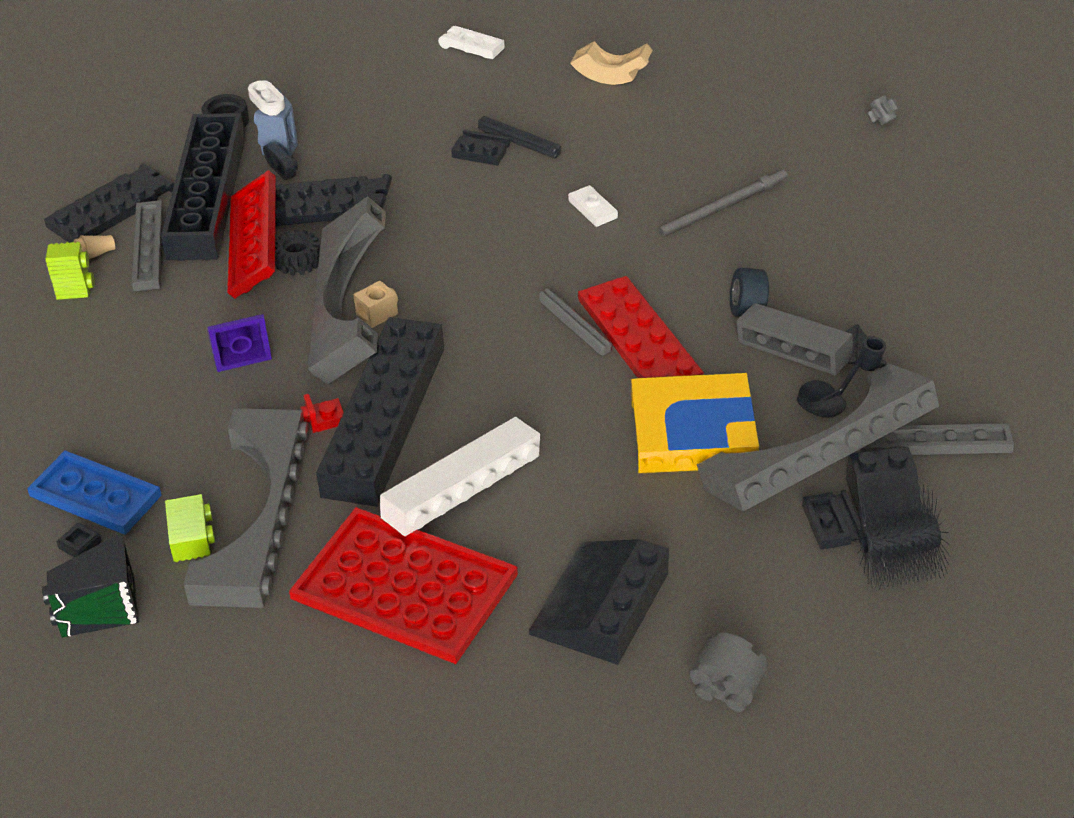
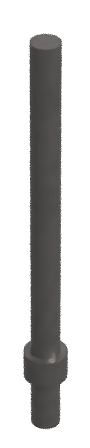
[658,170,788,237]

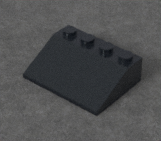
[529,539,669,665]

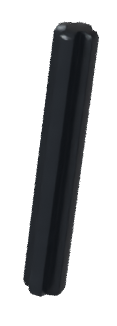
[477,116,561,158]

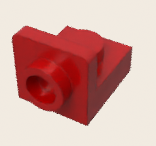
[300,394,344,433]

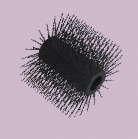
[851,484,951,591]

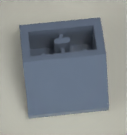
[254,87,298,156]

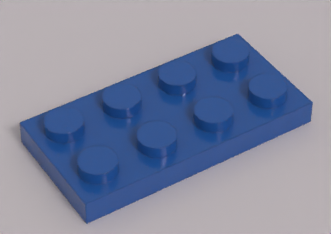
[27,450,162,535]

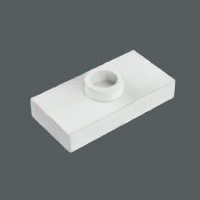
[568,185,618,227]

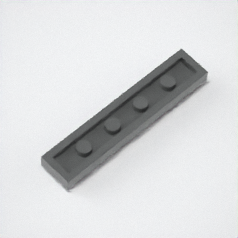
[131,200,163,291]
[861,423,1014,455]

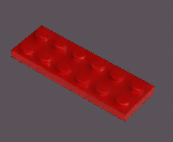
[227,170,276,299]
[578,276,704,378]

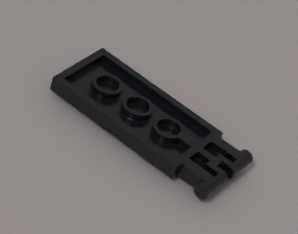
[44,164,174,243]
[275,174,392,226]

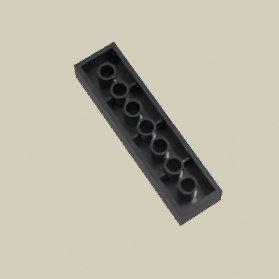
[161,113,245,261]
[316,317,444,507]

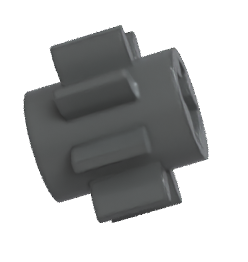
[867,95,899,126]

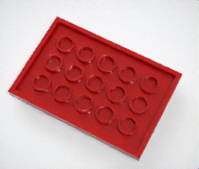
[289,507,518,664]

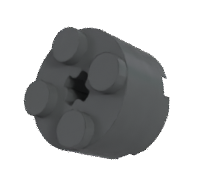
[690,633,768,712]

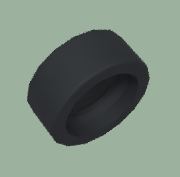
[201,94,249,127]

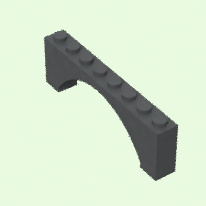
[308,196,386,385]
[697,364,939,512]
[184,408,309,608]

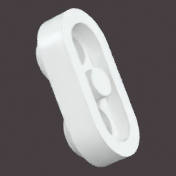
[248,81,285,116]

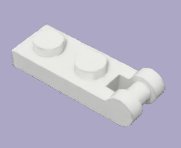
[438,26,505,59]

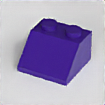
[207,314,272,372]

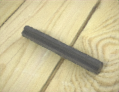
[539,288,612,356]

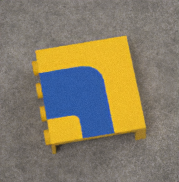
[631,373,759,473]

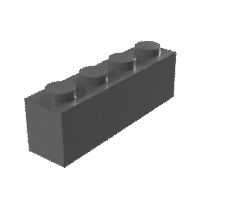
[737,303,853,375]

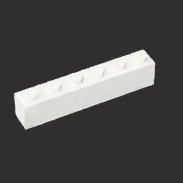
[380,417,540,536]

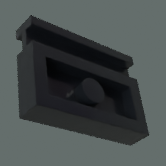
[451,130,510,166]
[802,490,861,550]

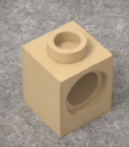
[353,281,398,328]

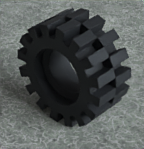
[275,230,320,276]

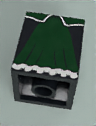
[42,534,139,638]

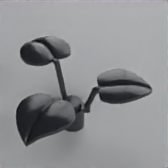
[796,324,887,417]

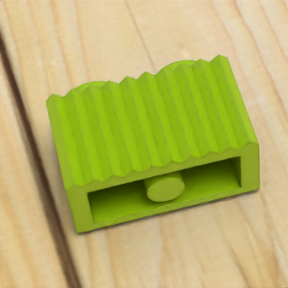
[45,241,95,300]
[165,494,215,563]

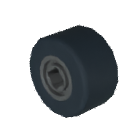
[730,268,769,317]

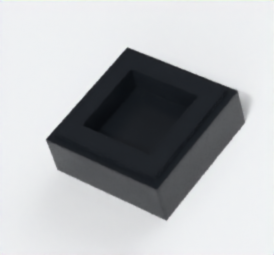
[56,523,102,557]

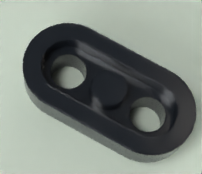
[263,142,298,180]

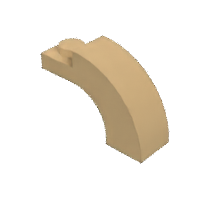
[570,41,653,85]

